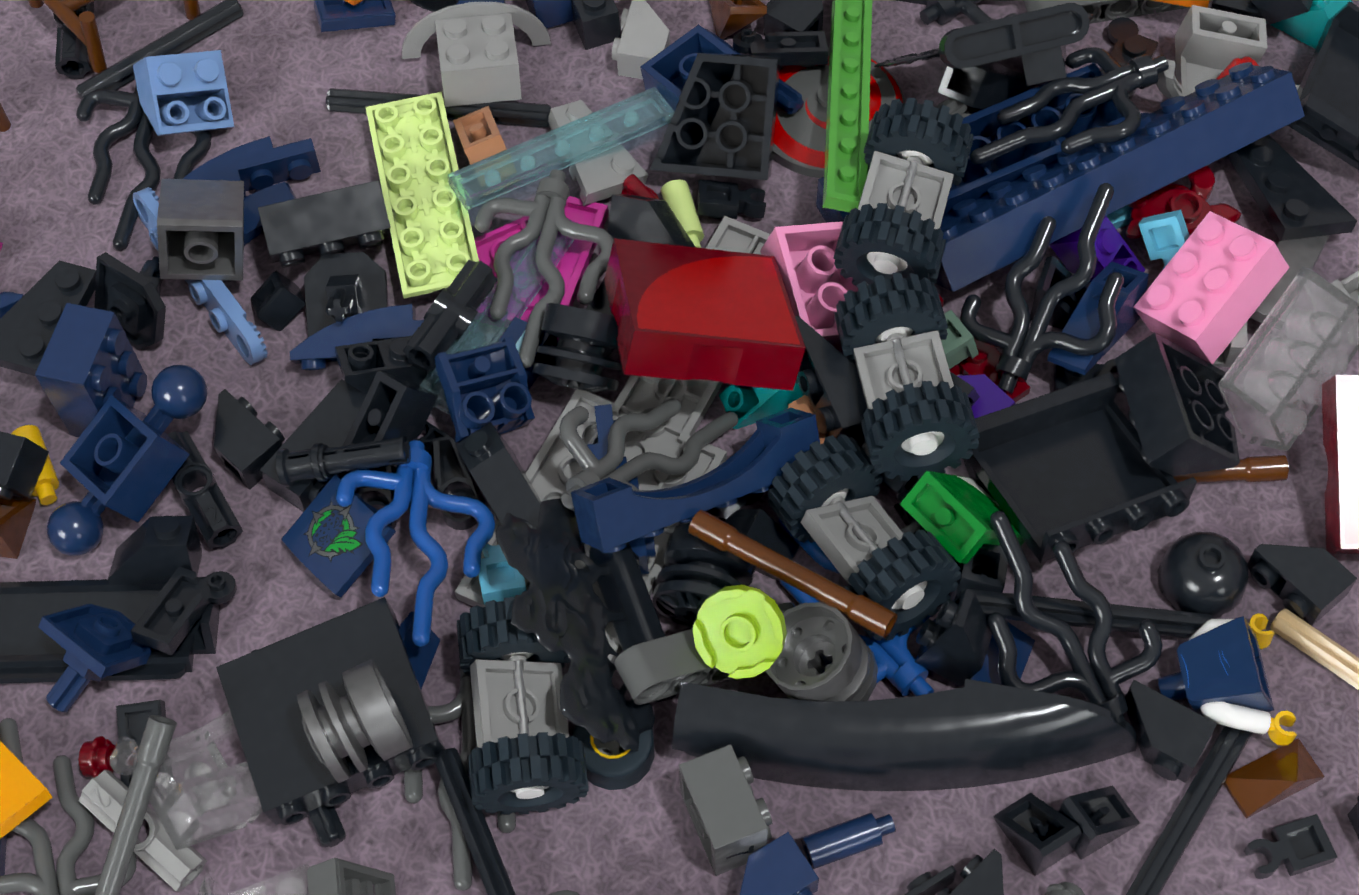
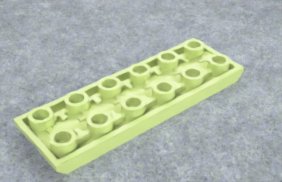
[366,92,479,299]

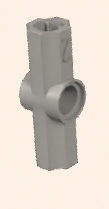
[78,770,207,892]

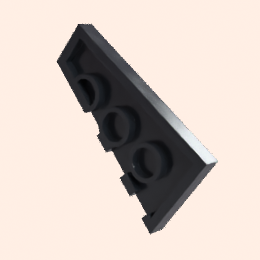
[1227,135,1357,241]

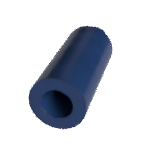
[801,813,896,869]

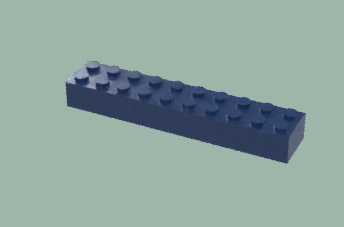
[936,62,1305,292]

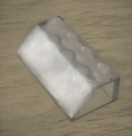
[1218,267,1359,451]

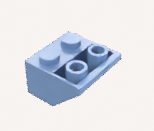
[133,50,234,136]

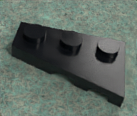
[0,260,96,376]

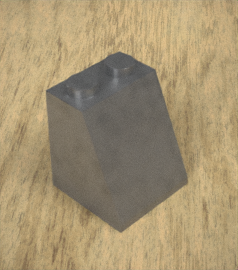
[157,179,244,281]

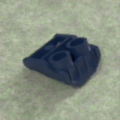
[434,336,535,443]

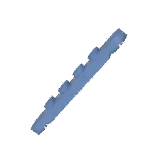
[133,187,268,365]

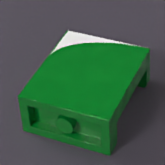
[900,471,1025,564]

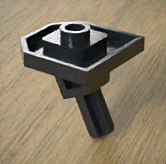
[94,252,166,350]
[304,252,389,337]

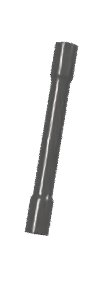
[94,715,177,895]

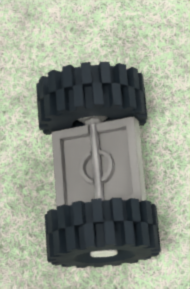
[834,98,973,286]
[834,273,980,481]
[768,434,961,641]
[456,597,589,815]

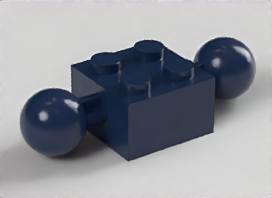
[47,365,208,556]

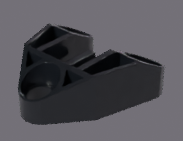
[357,421,478,530]

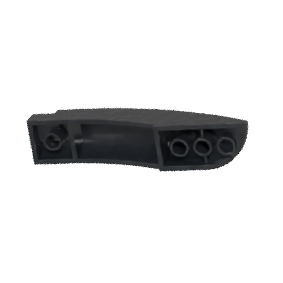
[672,679,1137,791]

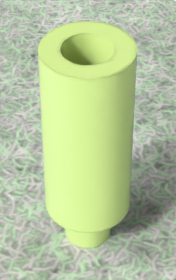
[661,179,704,248]

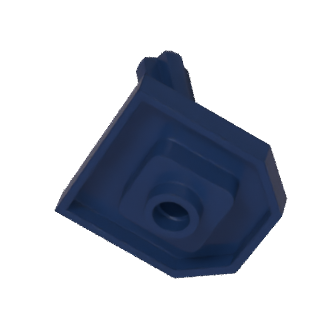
[38,604,151,713]

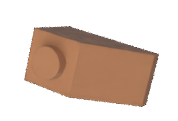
[453,106,517,190]

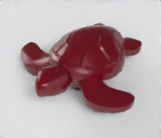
[1126,165,1241,239]

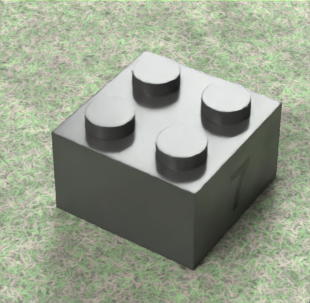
[679,744,773,876]

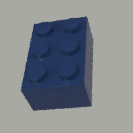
[35,303,147,437]

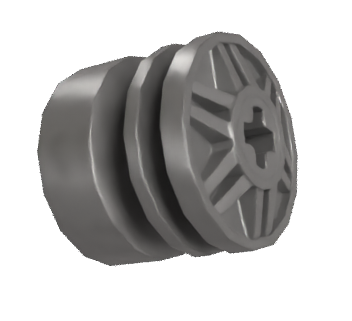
[766,602,878,701]
[297,659,413,783]

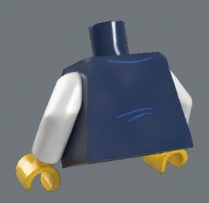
[1158,613,1297,746]

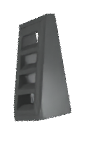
[307,858,396,895]

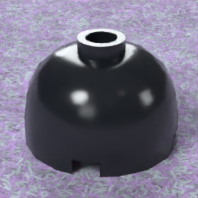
[1157,531,1249,619]

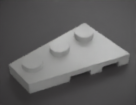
[548,100,648,206]

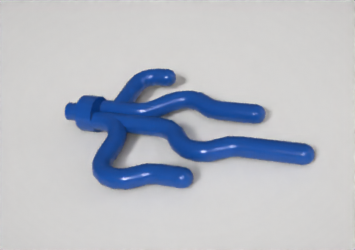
[336,440,495,647]
[779,519,934,696]

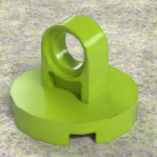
[692,585,787,679]

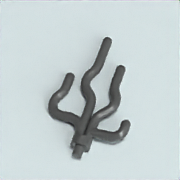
[475,169,614,368]
[559,398,738,534]
[404,662,516,891]
[0,718,137,895]

